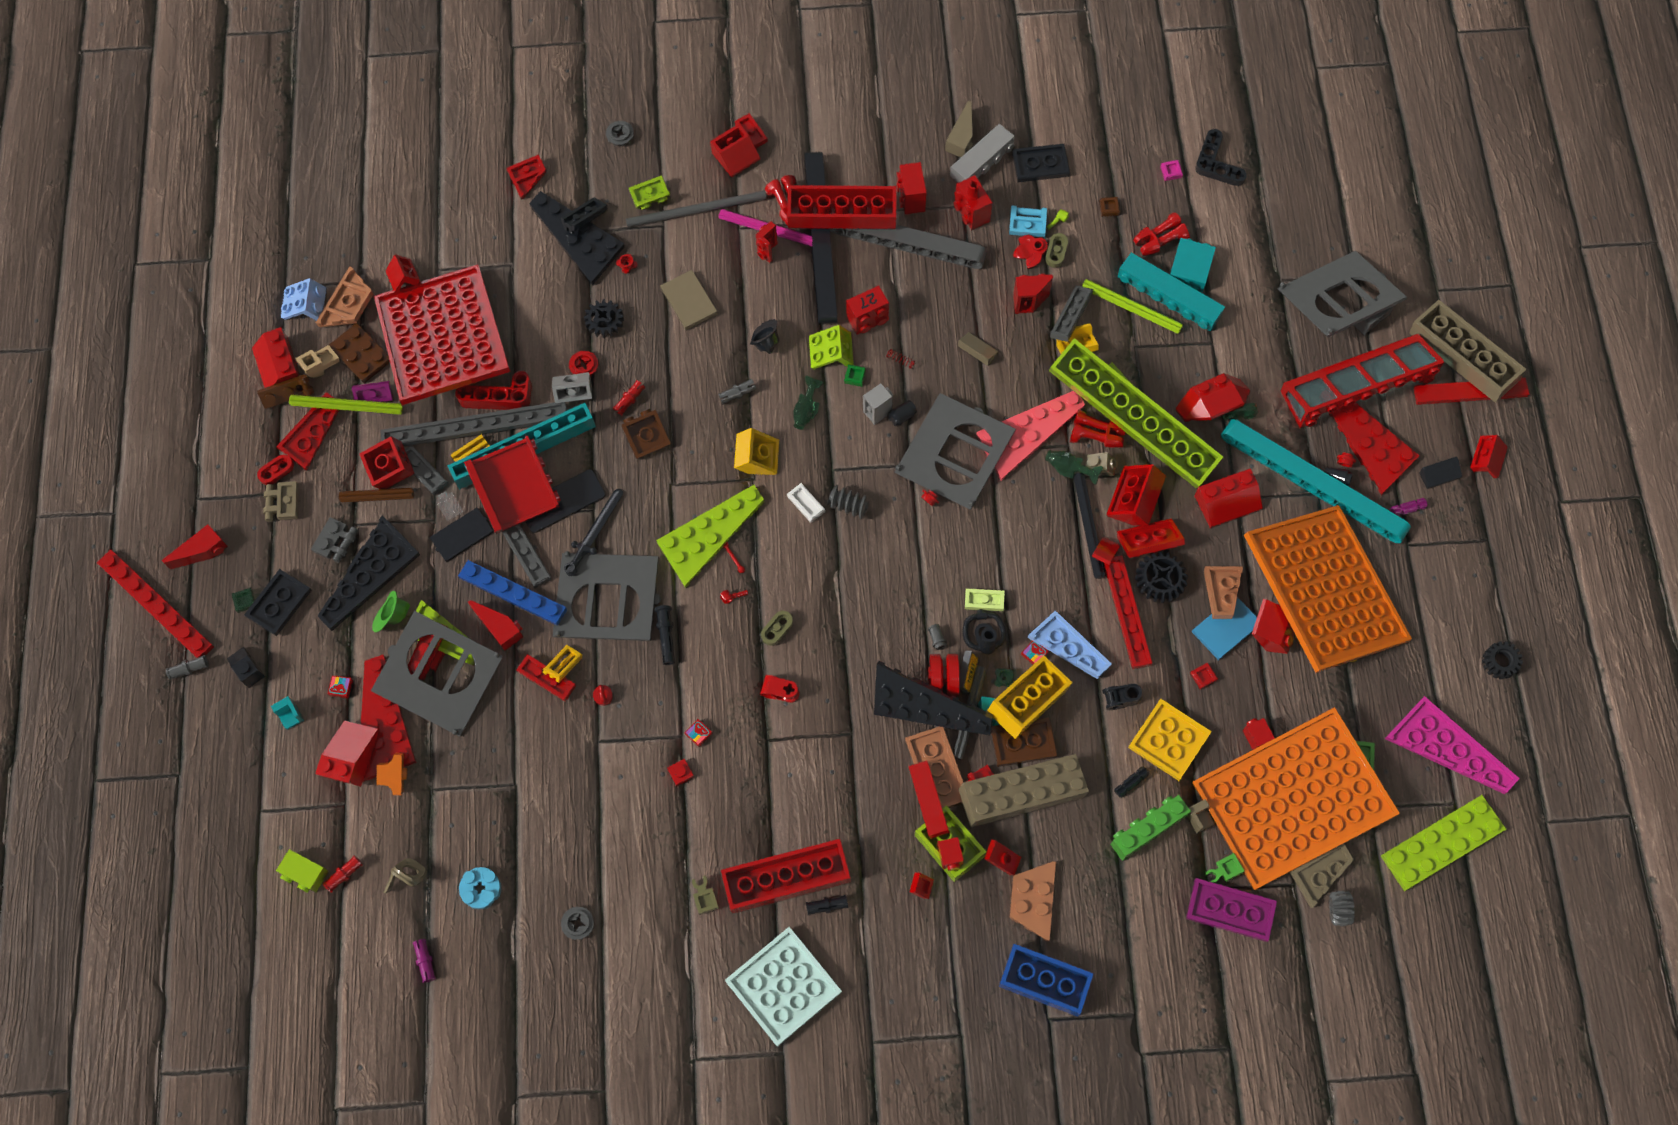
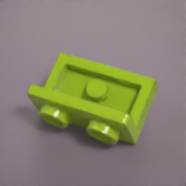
[629,175,670,210]

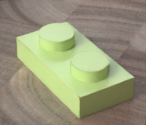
[965,589,1005,611]

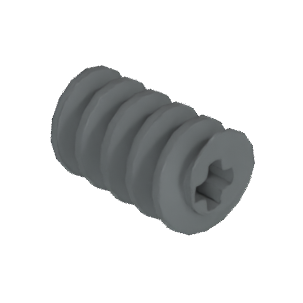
[827,485,869,519]

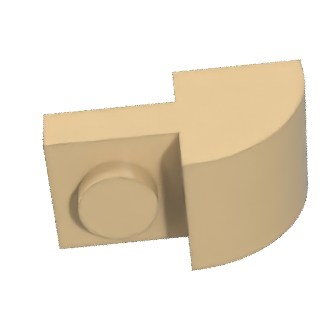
[296,345,340,378]

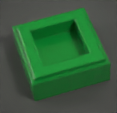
[844,364,866,387]

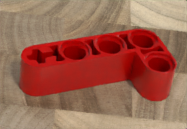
[455,371,532,410]

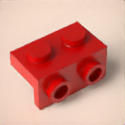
[756,221,778,263]

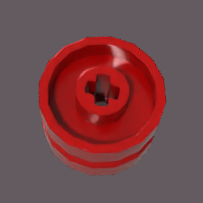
[928,654,959,697]

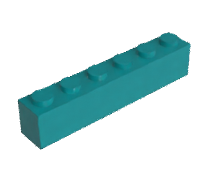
[1117,252,1225,331]

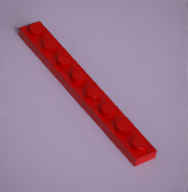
[97,550,214,658]

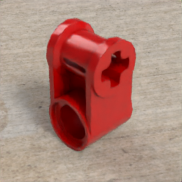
[760,675,800,703]

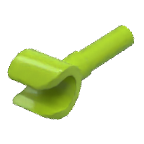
[1046,210,1069,230]

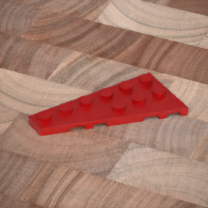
[1319,383,1420,495]
[361,654,417,782]

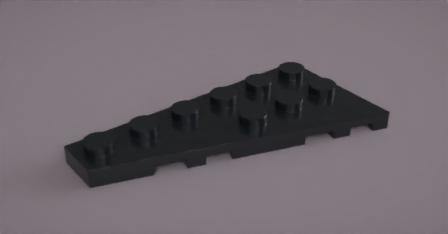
[529,191,625,286]
[318,515,420,631]
[874,661,993,736]

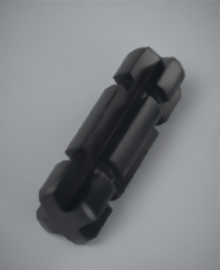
[1114,766,1149,798]

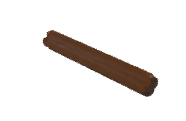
[339,488,414,502]

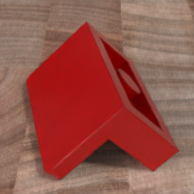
[386,254,420,293]
[1470,435,1508,478]

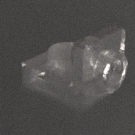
[435,491,464,521]

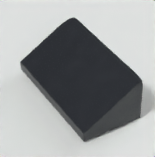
[1419,456,1462,489]

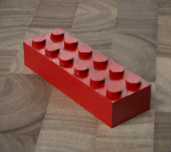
[787,185,896,229]
[721,839,851,914]

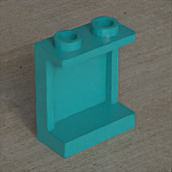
[1170,238,1216,293]

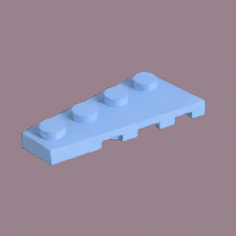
[1028,611,1112,679]

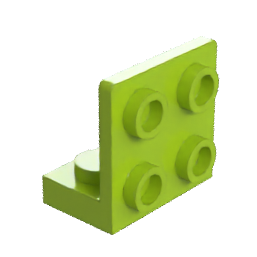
[809,325,854,369]

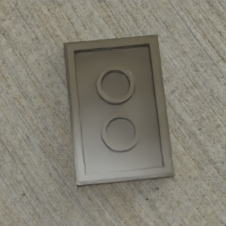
[660,270,717,330]

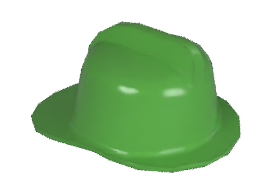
[372,591,410,632]

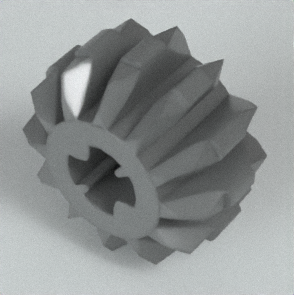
[1329,891,1355,926]

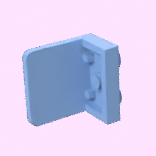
[281,278,327,321]

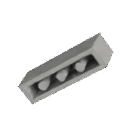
[950,124,1015,183]

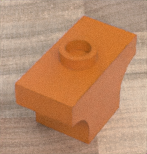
[377,753,407,795]

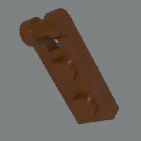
[257,374,314,409]

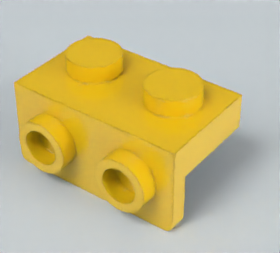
[1056,323,1099,354]

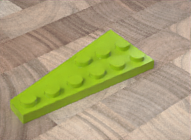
[656,485,764,588]

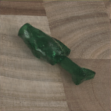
[793,376,823,430]
[1045,450,1103,485]

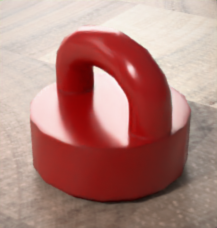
[593,685,613,706]

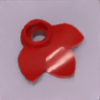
[1013,235,1048,269]

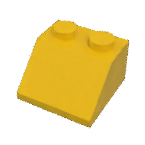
[734,428,779,475]

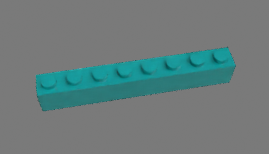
[447,403,596,490]

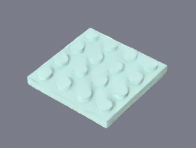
[725,927,842,1047]

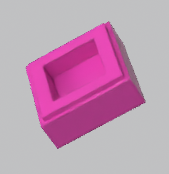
[1160,160,1183,181]

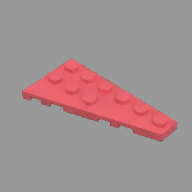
[976,391,1085,481]

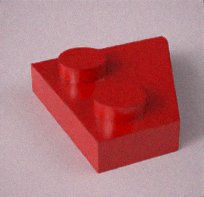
[506,154,546,199]

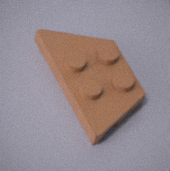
[316,266,374,327]
[1009,861,1056,942]

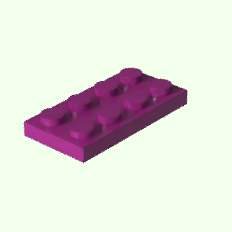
[1186,878,1277,942]

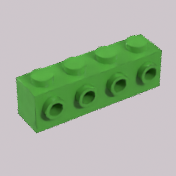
[1110,795,1191,861]

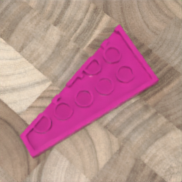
[1385,696,1520,794]

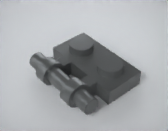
[311,517,358,563]

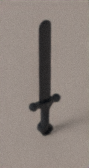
[564,489,623,576]

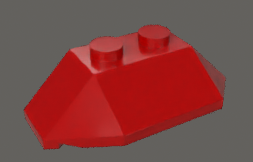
[1175,373,1250,422]

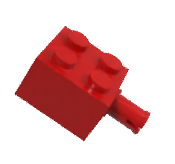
[954,175,992,230]

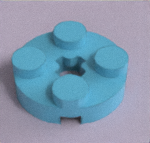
[459,867,501,909]

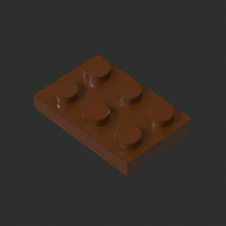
[329,323,390,384]
[991,718,1057,767]

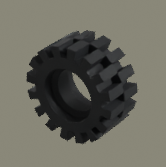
[1482,641,1523,680]

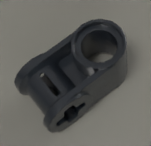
[1102,684,1142,711]

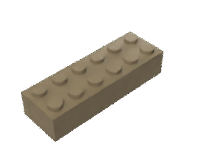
[1409,300,1526,403]
[958,754,1089,827]

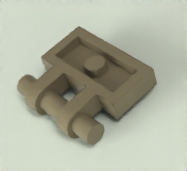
[263,481,299,522]

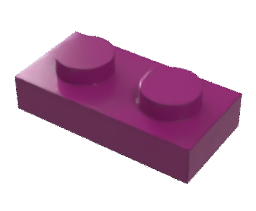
[352,381,393,402]

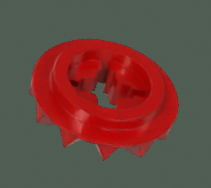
[569,351,598,377]

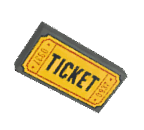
[959,651,979,695]

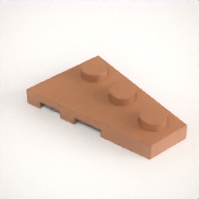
[1204,566,1243,619]

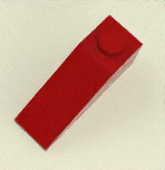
[161,524,228,570]
[468,600,523,651]

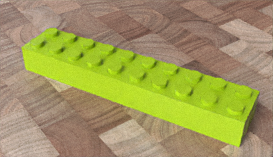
[1049,338,1223,488]

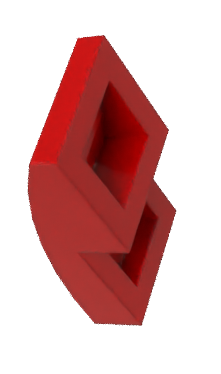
[1092,537,1121,565]

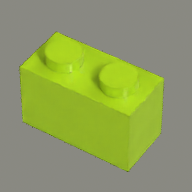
[276,849,329,893]

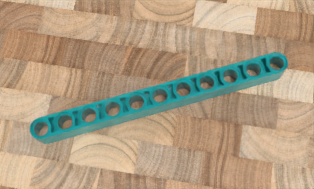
[1221,419,1411,544]

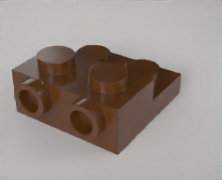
[621,409,671,459]

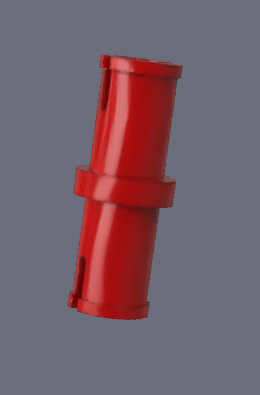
[613,380,645,416]
[322,855,363,893]

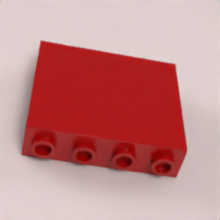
[464,435,561,534]

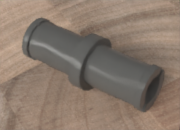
[718,378,756,405]
[166,655,209,680]

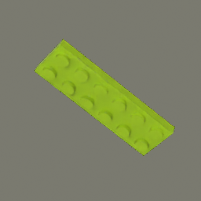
[1381,795,1506,891]

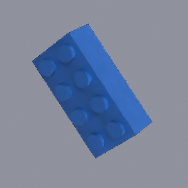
[999,944,1093,1017]

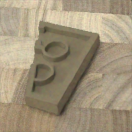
[1290,844,1354,908]

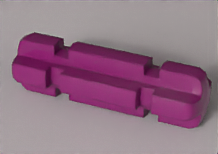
[1389,498,1428,516]

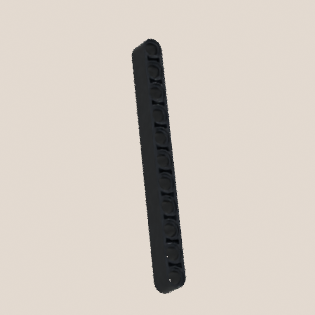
[804,152,837,324]

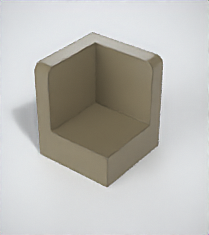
[1187,799,1214,833]

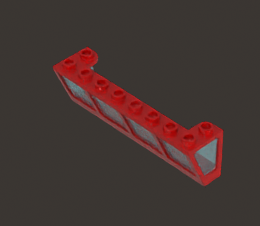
[1280,334,1444,428]

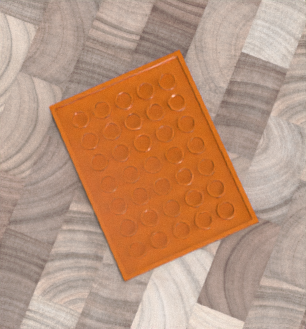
[1244,505,1412,673]
[1192,707,1400,891]

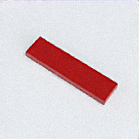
[908,761,949,839]

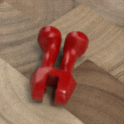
[765,175,797,226]
[1133,212,1190,256]
[1070,409,1126,448]

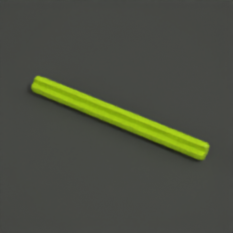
[1082,279,1183,333]
[289,395,403,414]

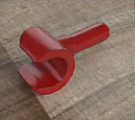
[720,590,748,604]

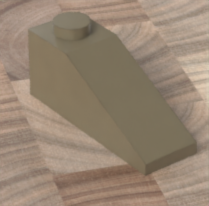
[945,101,974,157]

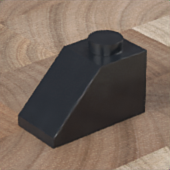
[227,647,265,688]

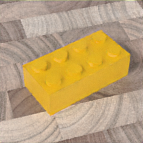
[987,656,1073,739]

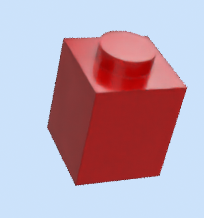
[1243,718,1275,750]
[937,837,964,871]

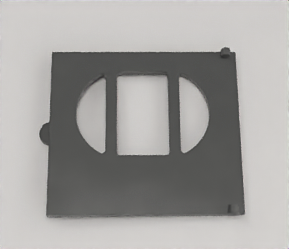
[1277,251,1407,337]
[894,393,1016,510]
[553,551,661,641]
[371,611,503,737]

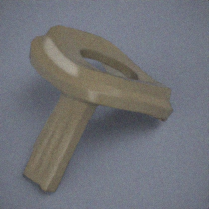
[384,858,427,894]

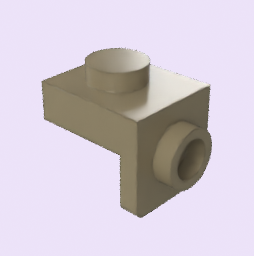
[1086,452,1117,476]

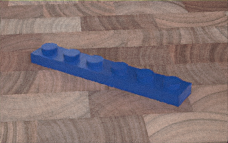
[458,560,567,626]

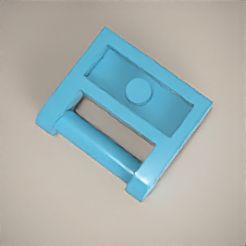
[1009,205,1047,237]

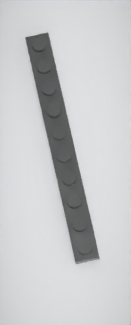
[380,402,567,446]

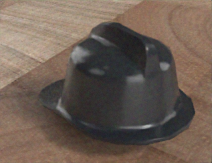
[750,319,779,354]

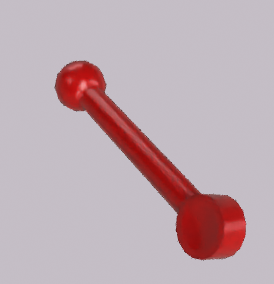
[722,541,745,573]

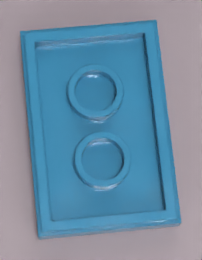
[1192,597,1257,660]

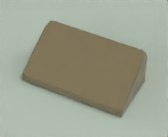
[958,332,998,366]

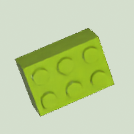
[915,805,986,882]

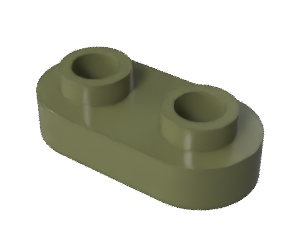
[1046,233,1068,268]
[761,611,793,646]

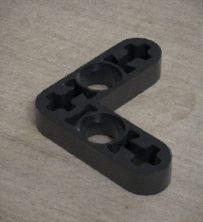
[1195,129,1247,186]

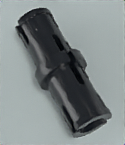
[806,895,848,916]

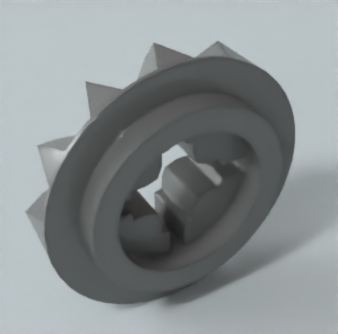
[606,121,634,146]
[561,907,594,940]

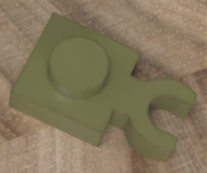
[692,875,719,915]

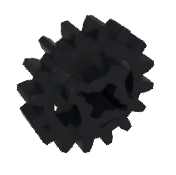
[584,299,624,338]

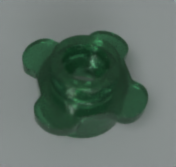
[994,668,1014,687]

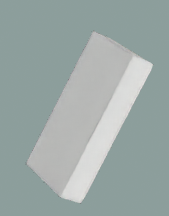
[787,483,825,523]

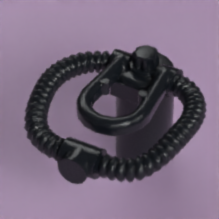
[962,609,1007,655]

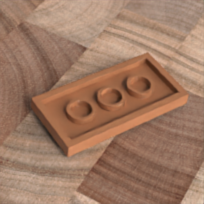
[905,726,964,808]

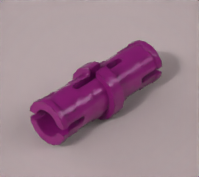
[413,939,436,983]

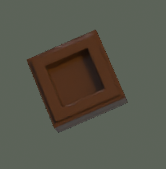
[1099,197,1120,217]

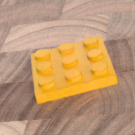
[1128,699,1212,781]

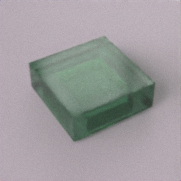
[232,588,255,613]

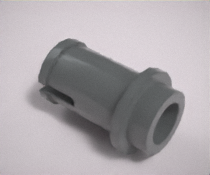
[928,624,947,650]

